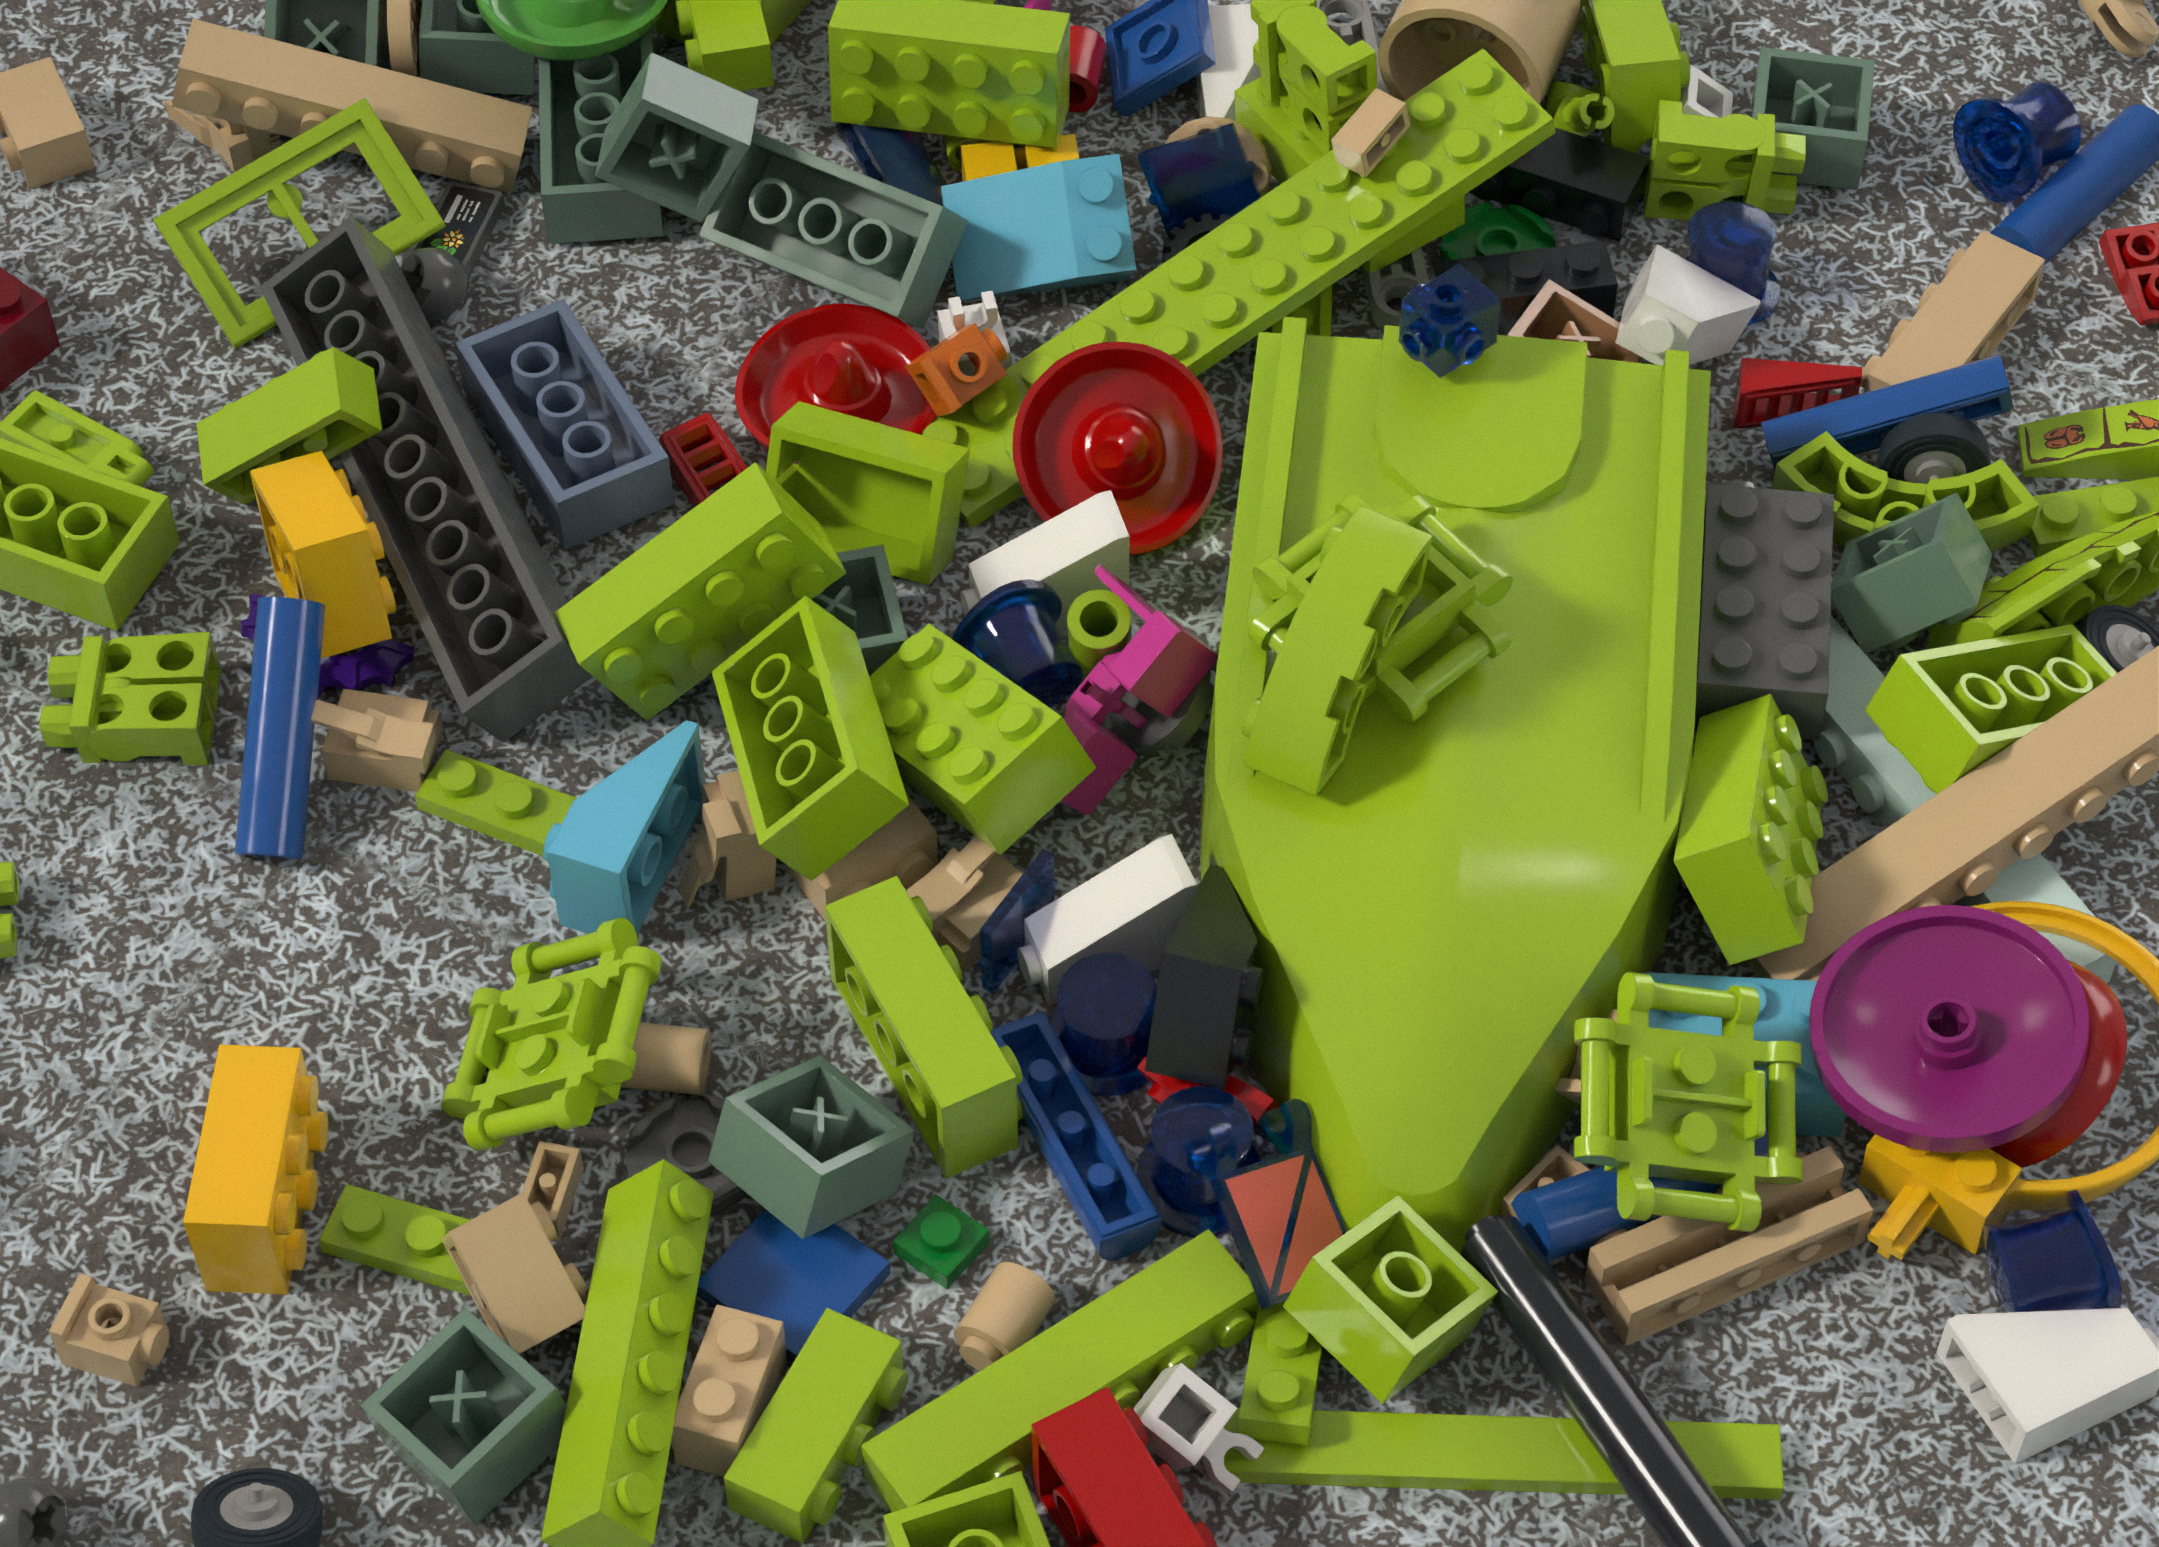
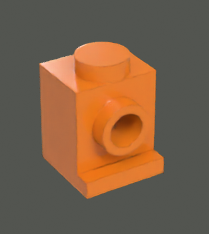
[905,323,1007,416]

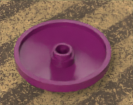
[1809,905,2089,1153]

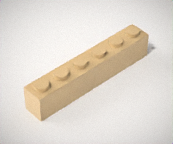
[172,19,533,192]

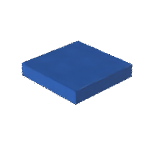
[1105,0,1216,116]
[697,1209,891,1363]

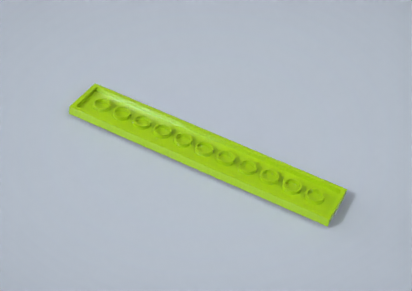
[922,48,1556,528]

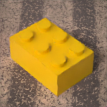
[250,450,397,659]
[183,1044,328,1295]

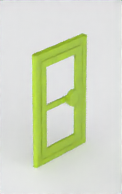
[153,98,446,349]

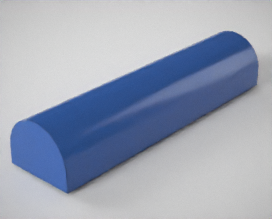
[1990,104,2159,265]
[1761,354,2014,470]
[235,597,326,860]
[990,1011,1162,1261]
[1511,1123,1768,1261]

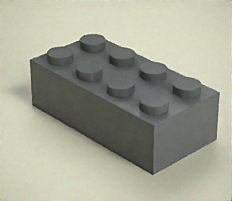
[1694,484,1834,740]

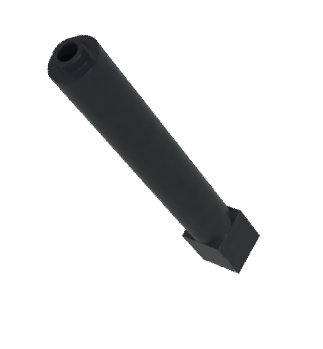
[1460,1215,1767,1547]

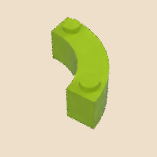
[1772,431,2039,553]
[1242,506,1433,796]

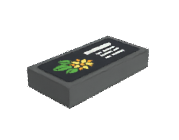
[413,181,505,280]

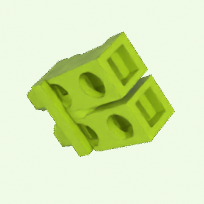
[1250,0,1377,155]
[1644,99,1806,227]
[39,632,222,765]

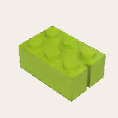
[766,401,970,586]

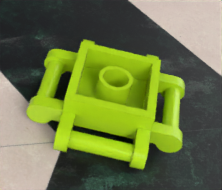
[1248,493,1513,724]
[441,918,663,1151]
[1574,972,1803,1232]

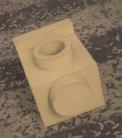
[49,1273,169,1387]

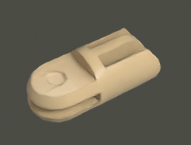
[2078,0,2159,58]

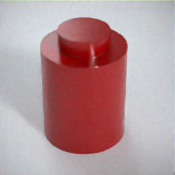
[1068,25,1106,113]

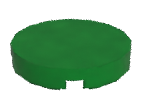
[1440,203,1556,261]

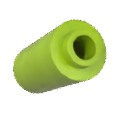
[1067,589,1132,685]

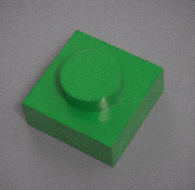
[893,1194,990,1290]

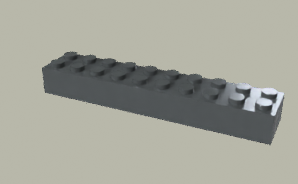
[260,216,593,743]

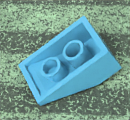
[941,154,1136,302]
[543,720,706,935]

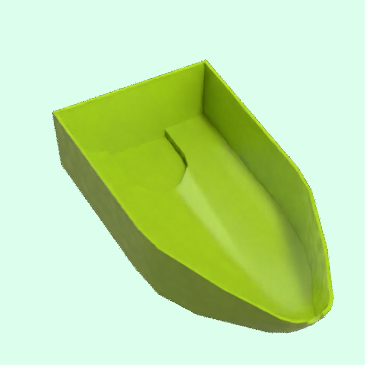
[1198,316,1711,1254]

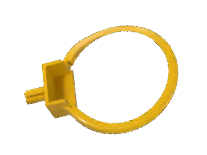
[1858,901,2159,1260]

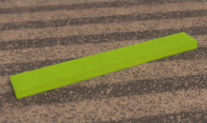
[1211,1408,1784,1500]

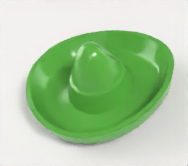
[475,0,668,61]

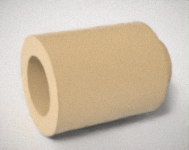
[621,1022,711,1095]
[954,1262,1056,1371]

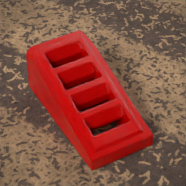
[1734,358,1862,428]
[659,412,747,507]

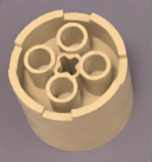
[1378,0,1583,105]

